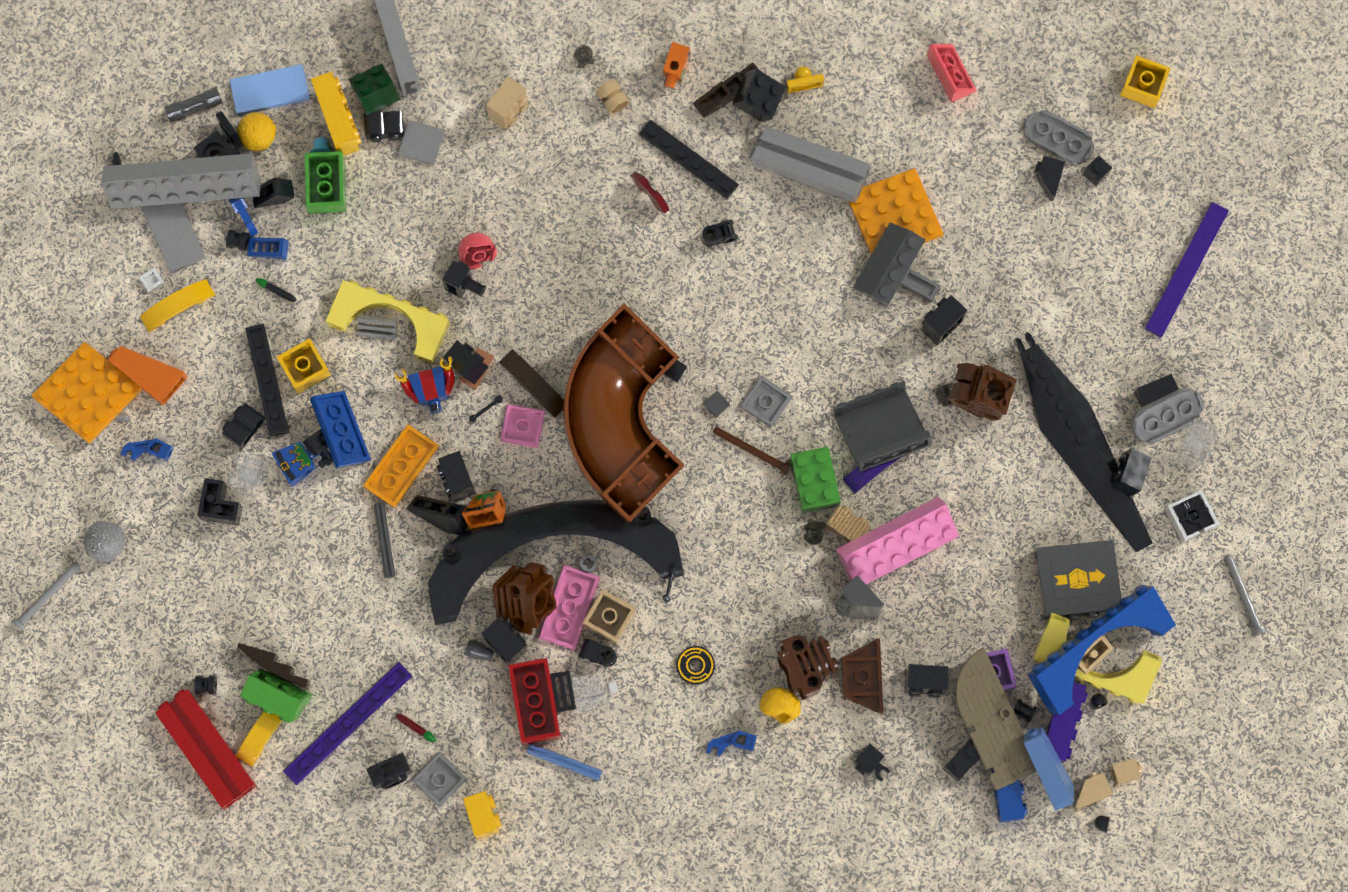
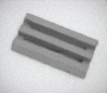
[357,315,397,340]

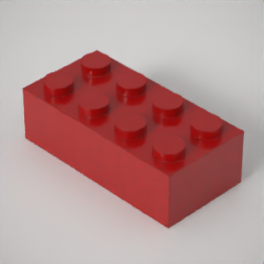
[508,658,561,745]

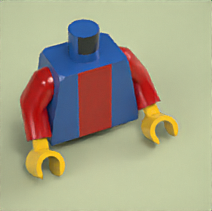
[395,356,455,414]

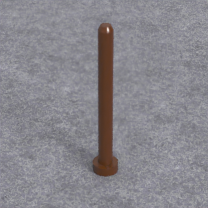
[713,427,791,475]

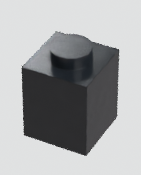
[1083,155,1112,187]

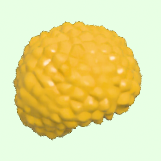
[237,112,277,152]
[759,687,801,724]

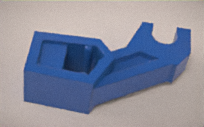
[228,198,258,236]
[120,438,174,461]
[706,730,757,757]

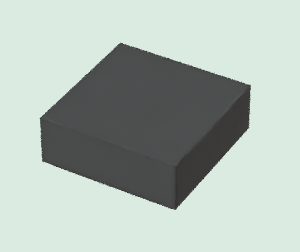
[703,391,730,418]

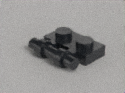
[303,429,334,468]

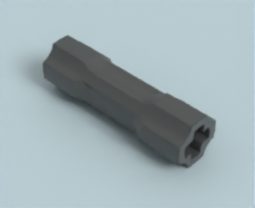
[164,87,223,123]

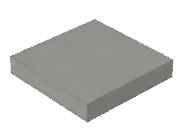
[398,120,445,165]
[740,376,793,428]
[412,752,468,808]

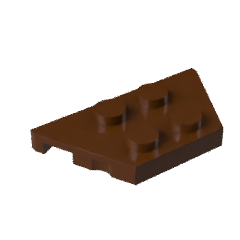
[841,638,884,714]

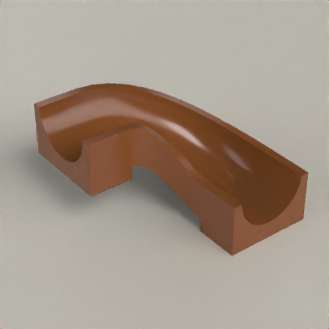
[563,303,685,523]

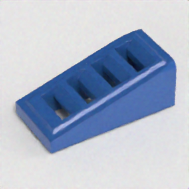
[247,237,289,260]

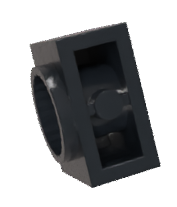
[193,130,240,158]
[366,752,413,790]

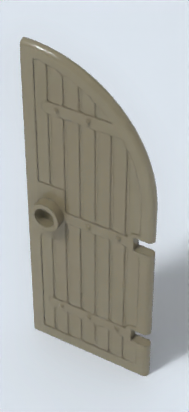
[955,647,1036,791]

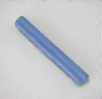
[527,743,602,780]

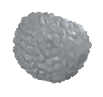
[83,521,126,563]

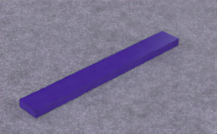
[1145,202,1229,338]
[283,662,413,786]

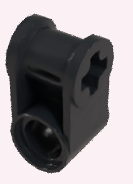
[701,220,738,247]
[578,638,617,667]

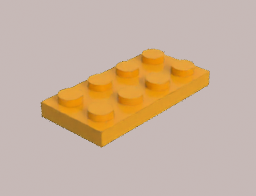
[363,424,439,509]

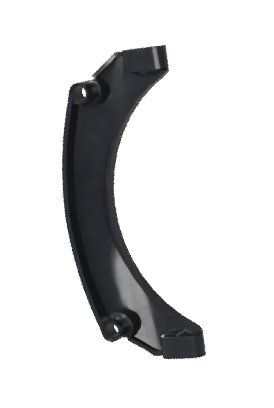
[428,500,684,625]

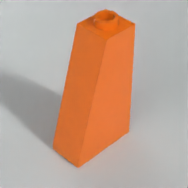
[108,346,188,406]

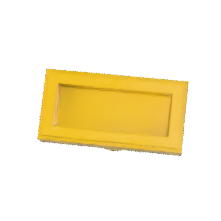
[786,66,824,94]

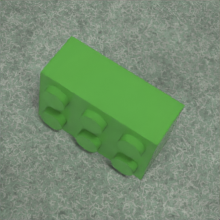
[305,151,346,214]
[790,447,841,514]

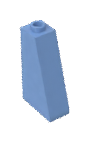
[1024,727,1074,811]

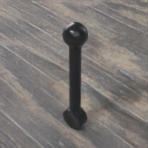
[469,395,503,422]
[662,565,677,603]

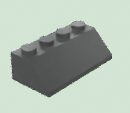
[852,223,926,306]
[835,575,884,620]

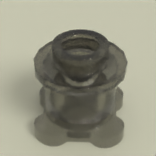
[573,45,595,68]
[932,384,952,407]
[803,519,826,545]

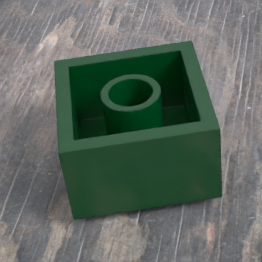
[348,63,400,115]

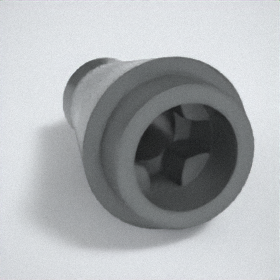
[464,640,494,662]

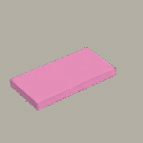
[538,565,600,650]

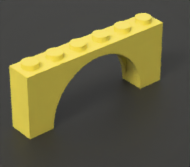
[326,280,450,365]
[1033,612,1162,704]

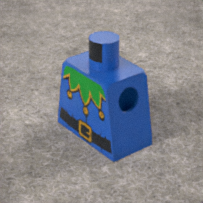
[272,442,320,487]

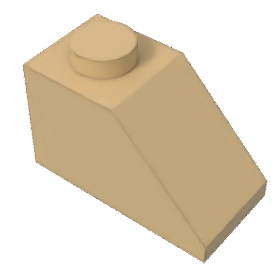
[1079,635,1114,674]
[1073,771,1113,811]

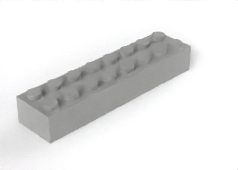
[101,153,261,209]

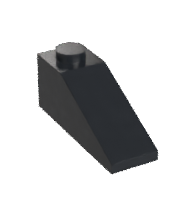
[407,495,468,536]

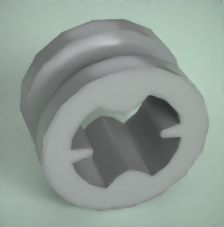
[580,555,597,573]

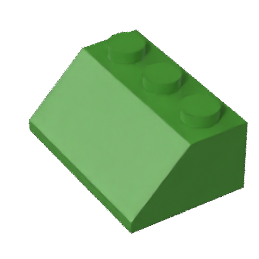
[240,669,313,723]

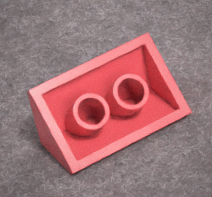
[927,44,977,102]

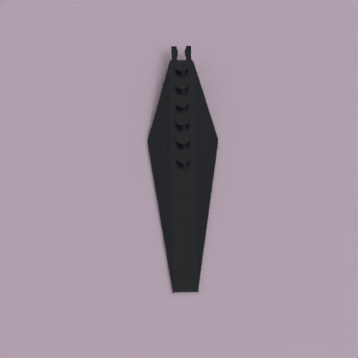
[1014,332,1153,552]

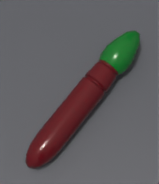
[396,713,436,742]

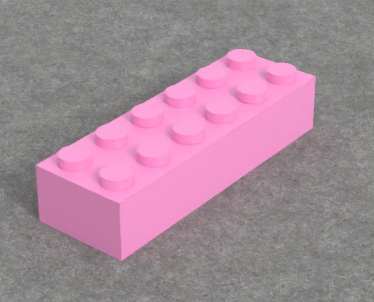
[836,497,959,584]

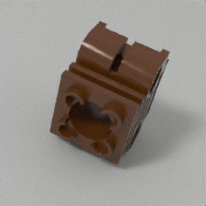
[947,363,1017,421]
[492,562,557,635]
[776,635,838,700]

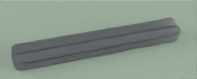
[374,503,395,578]

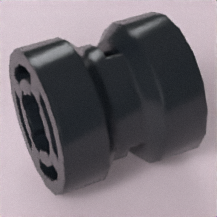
[226,229,249,251]
[194,675,217,695]

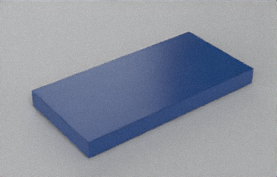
[310,391,371,468]

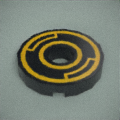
[676,646,715,685]

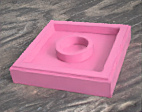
[500,404,545,448]

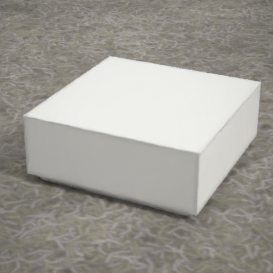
[139,267,165,293]

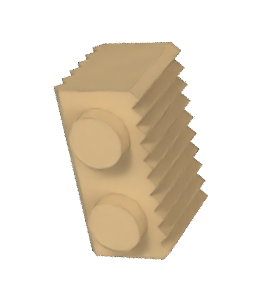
[825,505,871,543]

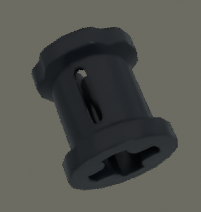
[1013,698,1037,723]

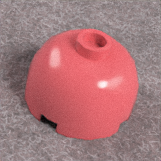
[458,233,497,269]

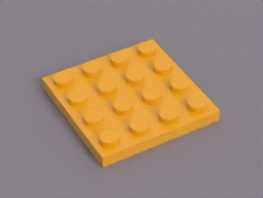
[848,168,944,254]
[31,342,142,445]

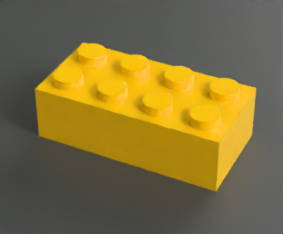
[311,71,361,156]

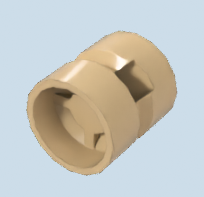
[596,79,630,115]

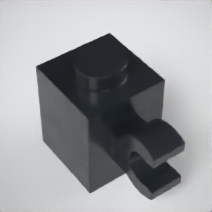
[854,743,890,782]

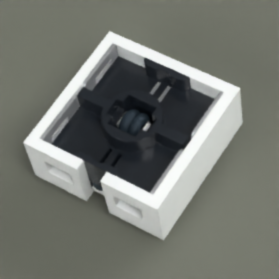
[1165,490,1219,543]

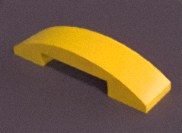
[140,279,215,332]
[236,712,282,767]

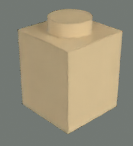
[1109,758,1142,785]

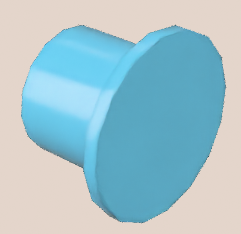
[310,137,333,153]

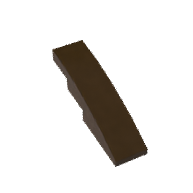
[692,62,759,118]
[499,349,564,418]
[237,643,311,689]

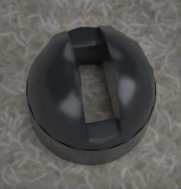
[1091,693,1108,710]
[1095,815,1110,832]

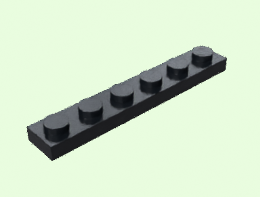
[639,119,739,200]
[245,323,289,437]

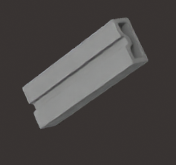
[374,0,421,96]
[750,126,870,203]

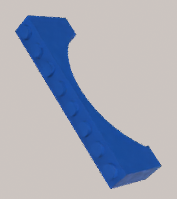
[1027,585,1176,715]

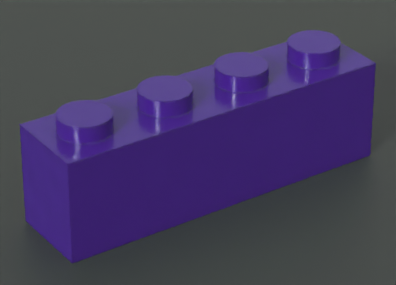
[1046,682,1088,763]

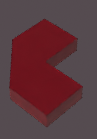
[630,172,670,214]

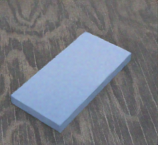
[230,64,310,116]

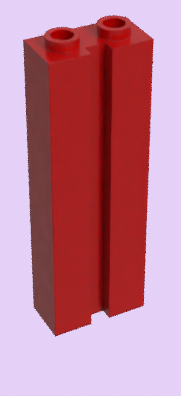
[155,689,257,810]

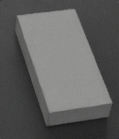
[900,268,941,303]

